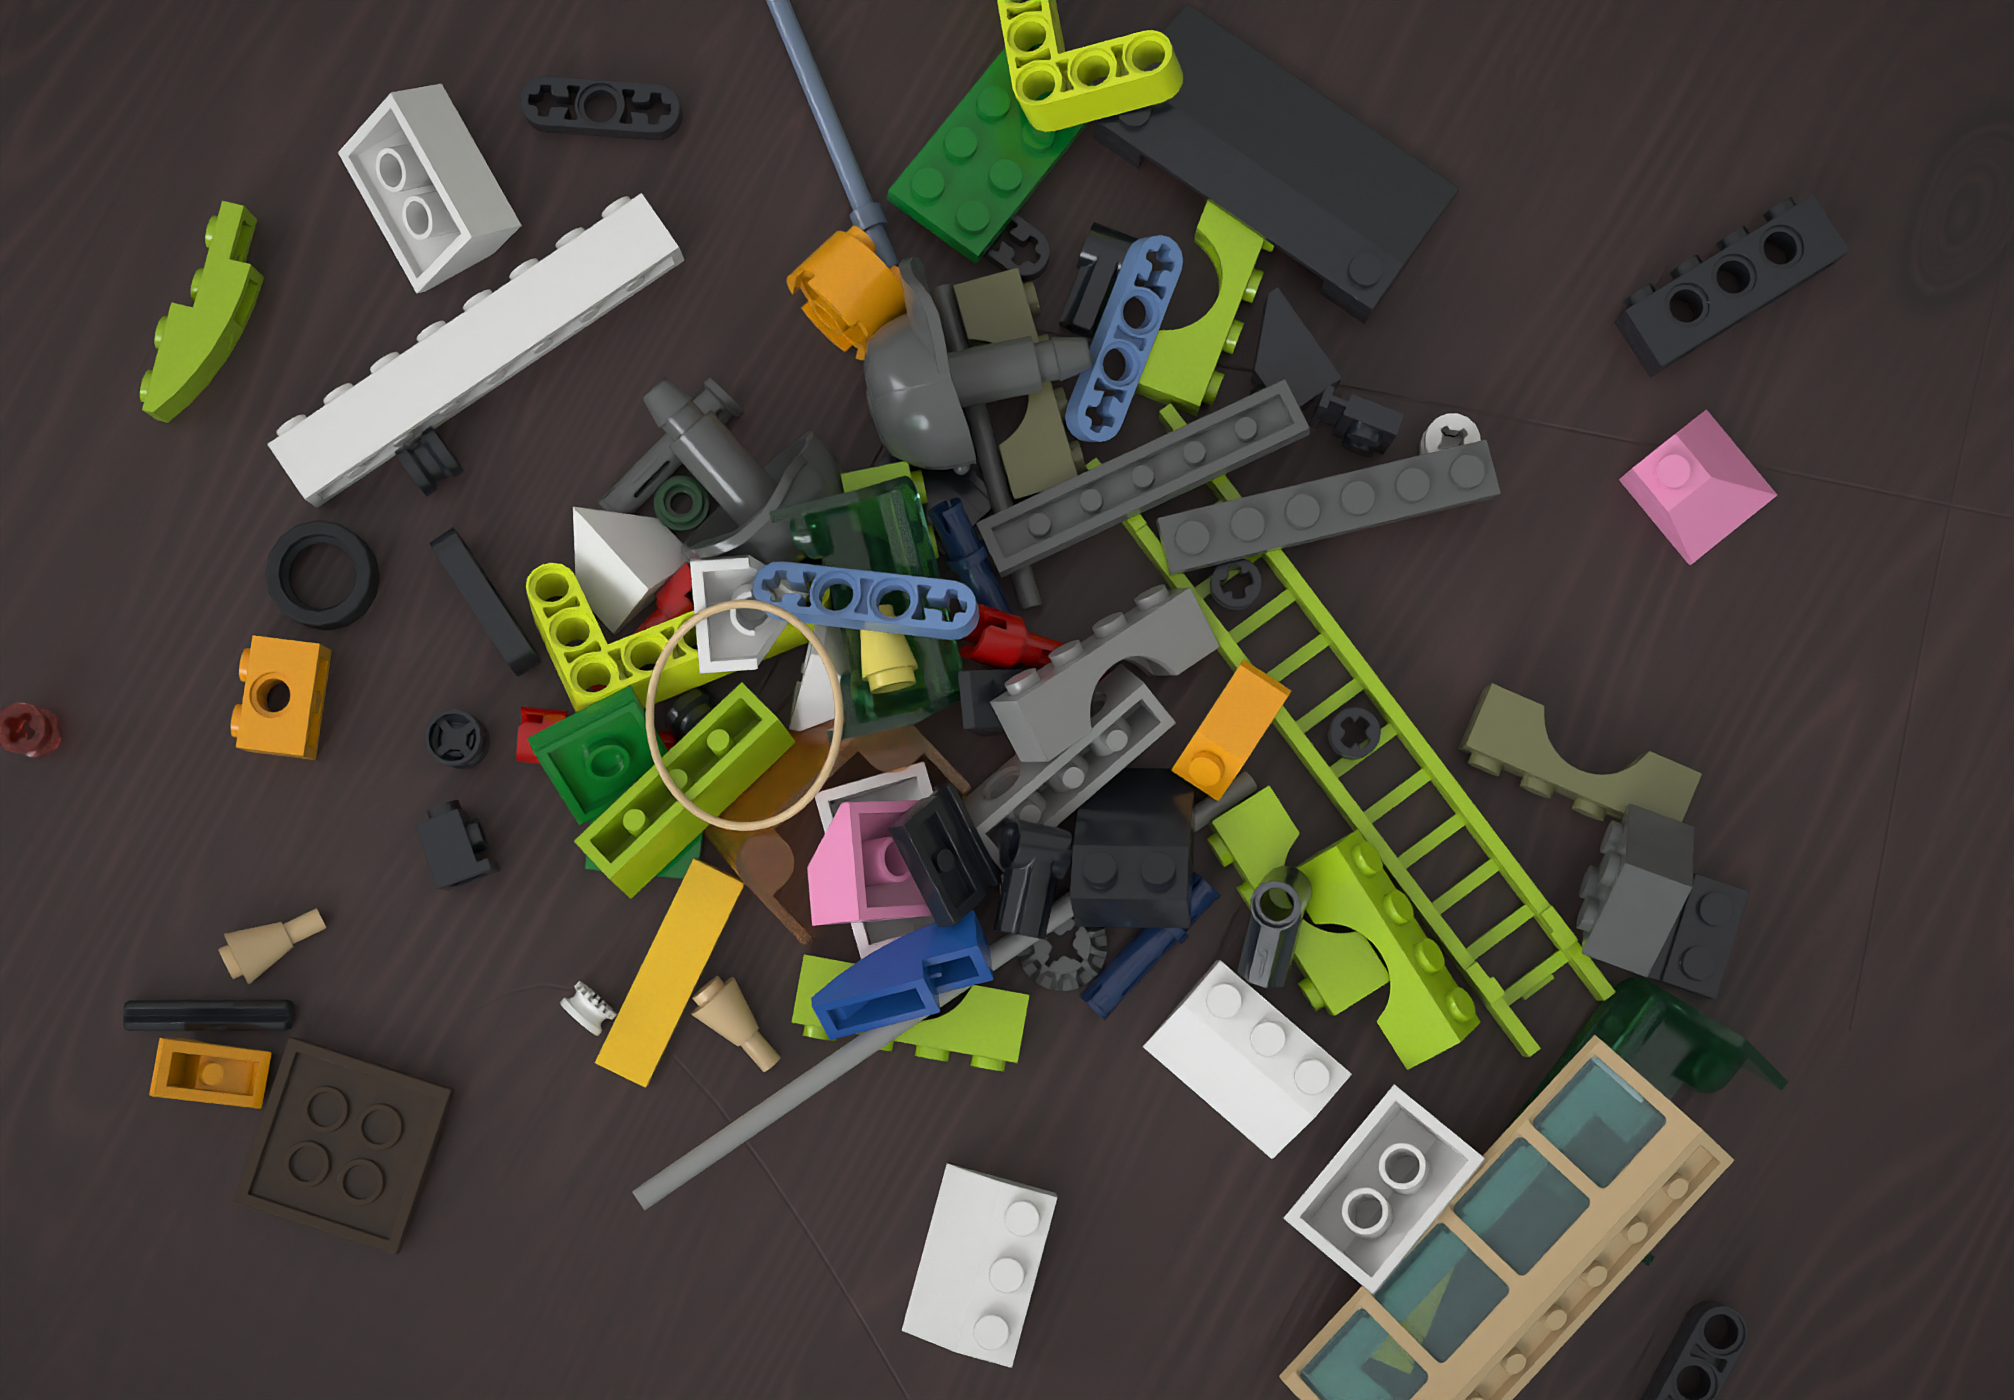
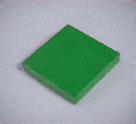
[528,685,669,825]

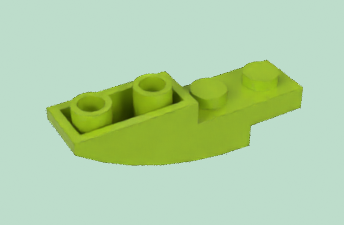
[140,201,264,423]

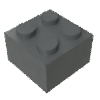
[1576,803,1694,977]

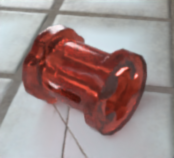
[0,703,62,757]

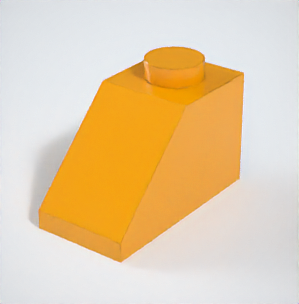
[1171,660,1292,802]

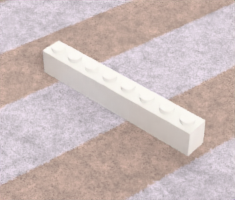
[268,193,685,508]

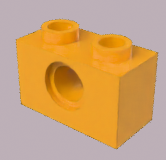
[231,635,332,760]

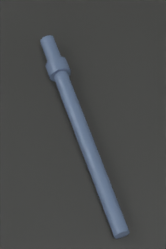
[766,0,899,268]

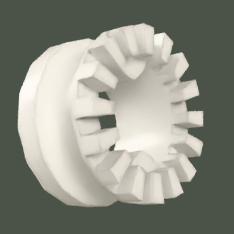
[560,981,617,1036]

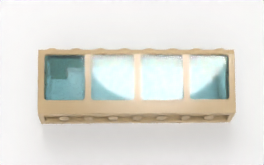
[1279,1035,1734,1400]

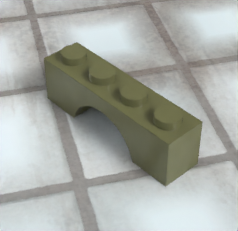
[953,268,1086,505]
[1458,683,1702,822]

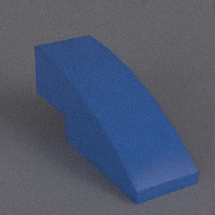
[811,910,994,1040]

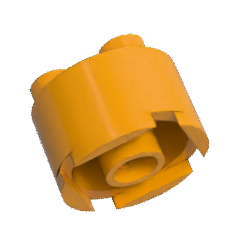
[787,225,907,360]

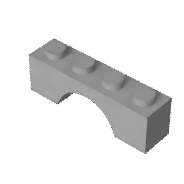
[990,584,1220,762]

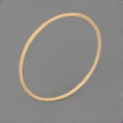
[645,599,844,831]

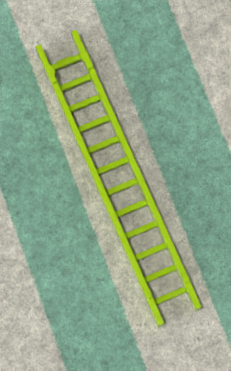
[1085,403,1616,1057]

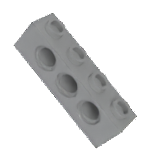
[962,664,1176,872]

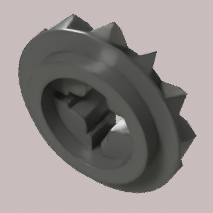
[1018,901,1107,991]

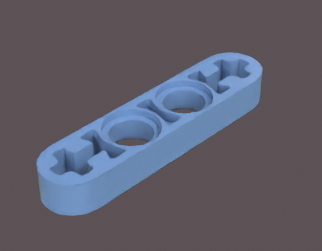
[1065,235,1183,442]
[753,561,979,640]

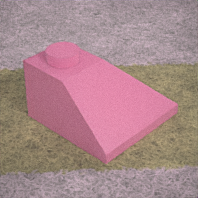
[1619,409,1777,565]
[807,800,932,926]

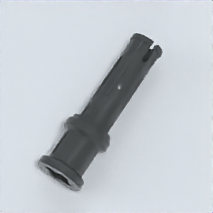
[597,377,744,515]

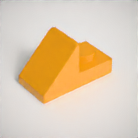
[149,1038,272,1109]

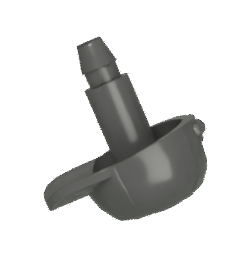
[864,257,1092,475]
[642,377,845,565]

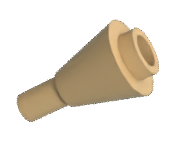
[218,908,326,984]
[691,976,781,1072]

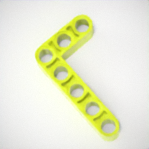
[997,0,1183,132]
[526,563,832,713]

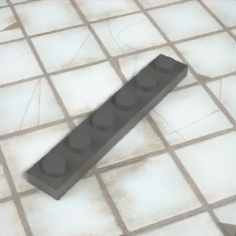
[976,379,1310,578]
[1156,439,1501,576]

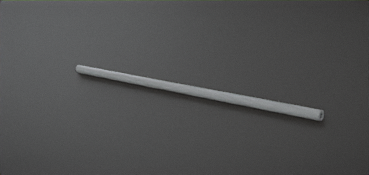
[632,771,1258,1211]

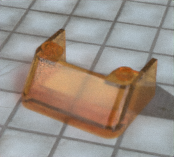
[704,687,972,947]

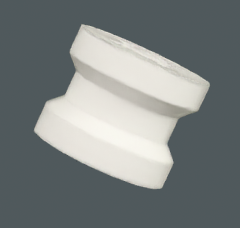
[1419,413,1481,455]

